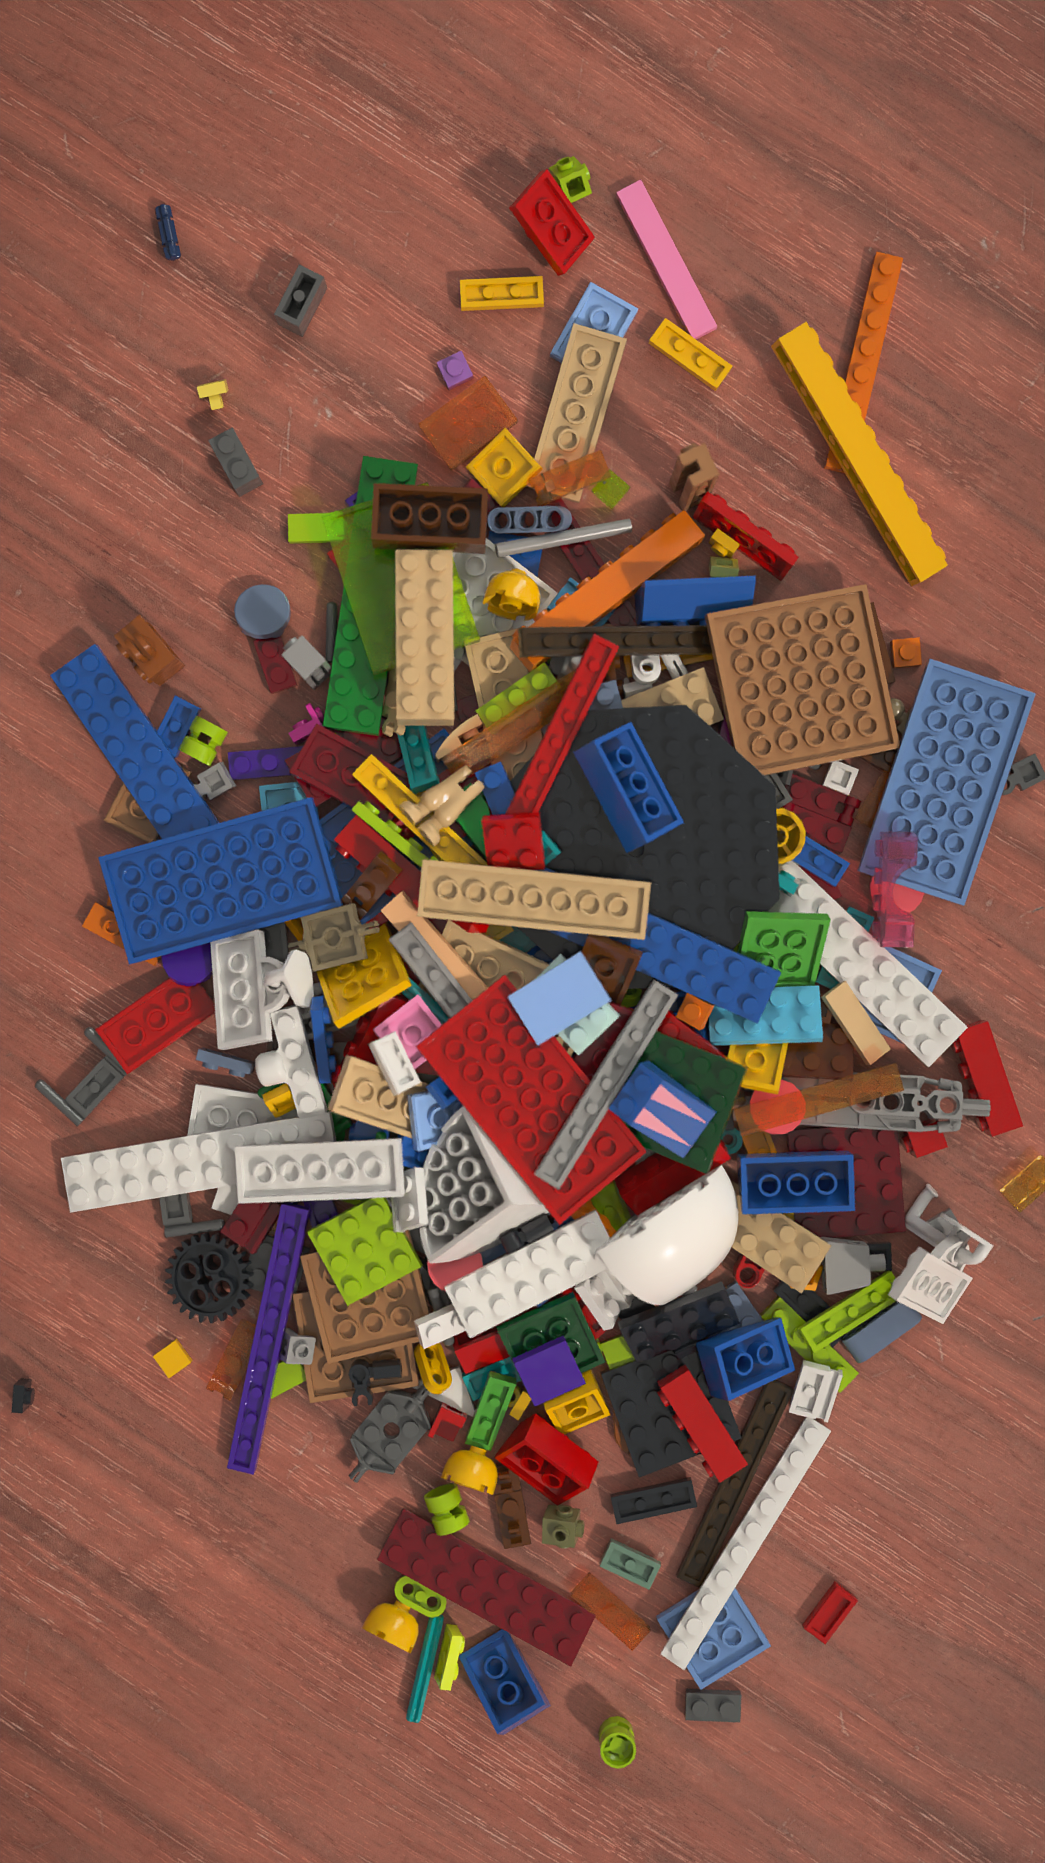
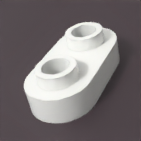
[630,655,661,685]

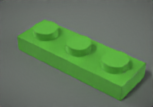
[465,1371,516,1451]

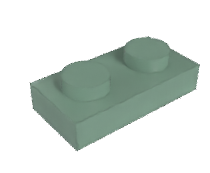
[599,1538,661,1590]

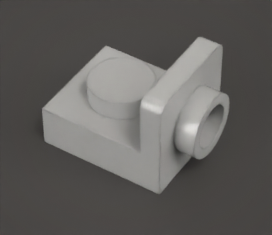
[279,1328,316,1365]

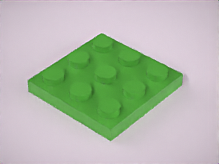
[737,911,831,987]

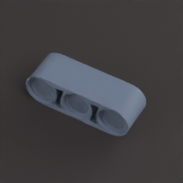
[487,506,572,533]
[841,1301,922,1363]

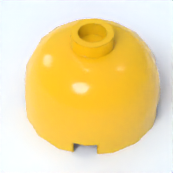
[483,569,540,621]
[776,808,806,864]
[441,1446,498,1495]
[362,1600,418,1653]

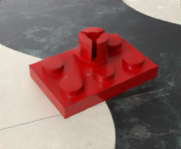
[509,169,595,276]

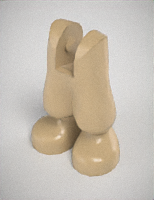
[399,765,485,846]

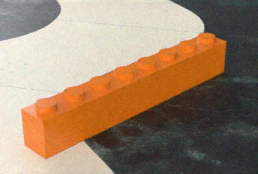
[510,510,705,672]

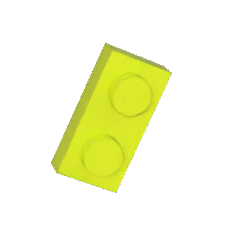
[434,1624,465,1691]

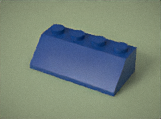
[634,576,756,626]
[573,722,684,853]
[737,1151,855,1214]

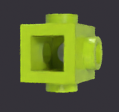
[549,156,592,203]

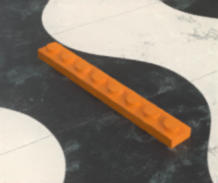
[824,252,903,474]

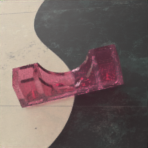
[872,832,918,947]

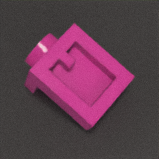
[289,703,324,746]

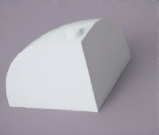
[419,1106,550,1263]
[597,1165,738,1305]

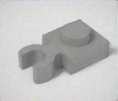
[193,762,236,800]

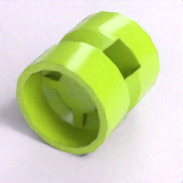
[178,715,228,766]
[424,1483,470,1536]
[599,1716,636,1769]

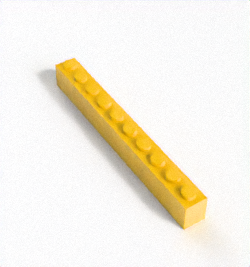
[771,322,948,587]

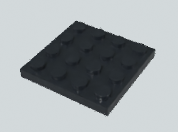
[600,1338,742,1478]

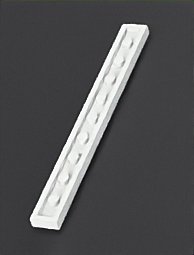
[660,1417,831,1670]

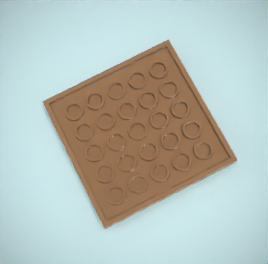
[705,584,900,776]

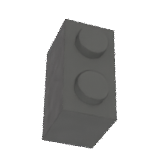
[274,264,327,337]
[208,427,263,497]

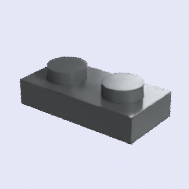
[685,1688,742,1723]

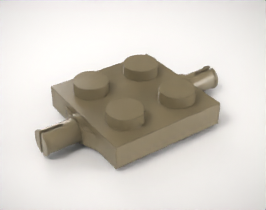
[288,904,380,972]

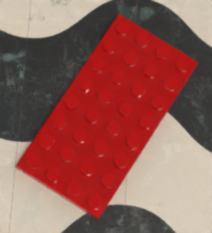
[415,975,647,1225]

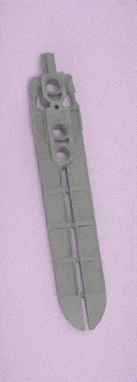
[732,1072,991,1133]

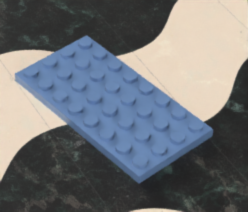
[857,659,1036,906]

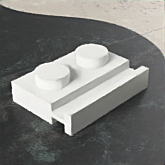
[391,1167,428,1232]
[789,1360,843,1423]

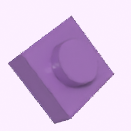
[437,351,473,390]

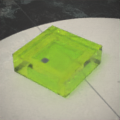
[592,469,630,510]

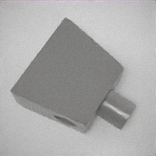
[820,1237,886,1295]

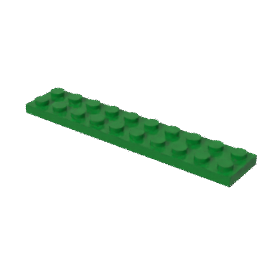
[323,456,418,736]

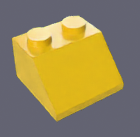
[543,1369,611,1434]

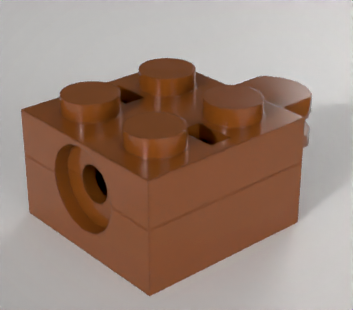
[114,614,185,686]

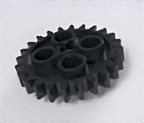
[165,1232,254,1324]

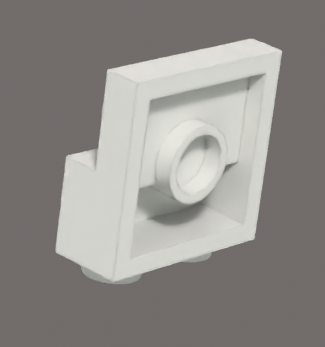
[575,1269,635,1331]

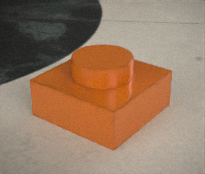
[890,637,922,669]
[676,993,714,1030]

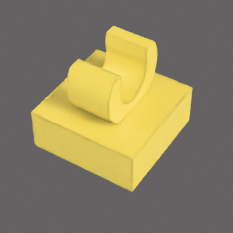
[197,379,228,410]

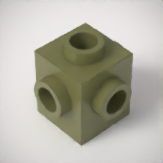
[542,1505,585,1548]

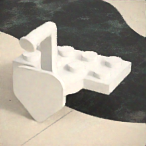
[210,930,324,1050]
[888,1184,993,1324]

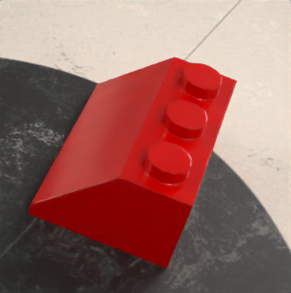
[494,1413,599,1506]

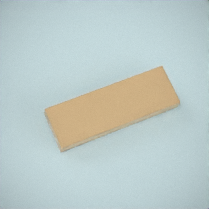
[821,981,891,1065]

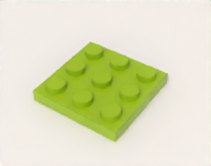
[307,1197,422,1306]

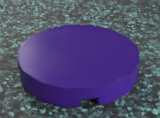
[162,942,213,986]

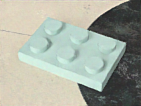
[534,954,620,1055]

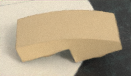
[435,714,482,763]

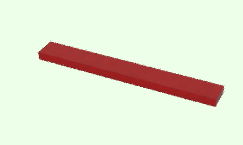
[505,634,619,815]

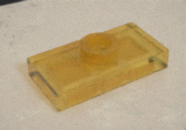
[1000,1155,1045,1213]

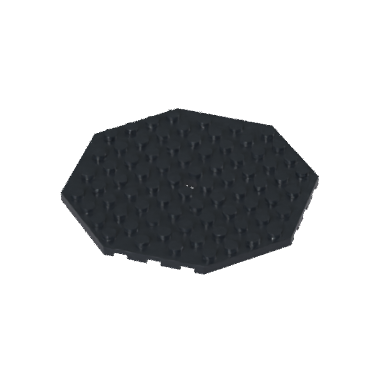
[510,705,780,989]

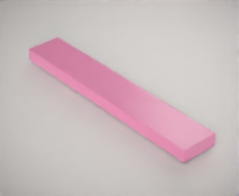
[616,180,717,340]

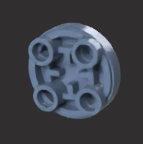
[234,584,291,639]

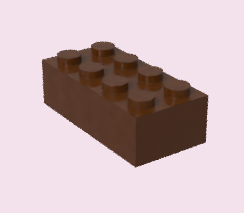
[371,483,488,554]

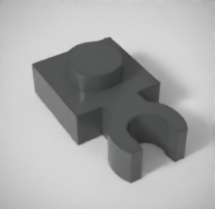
[1002,754,1045,795]

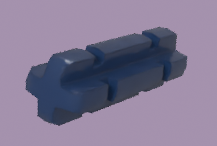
[155,204,181,261]

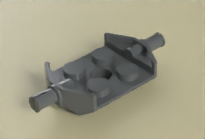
[348,1384,432,1483]

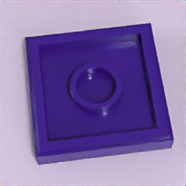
[512,1335,586,1406]

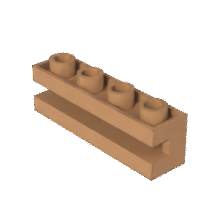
[669,443,720,511]

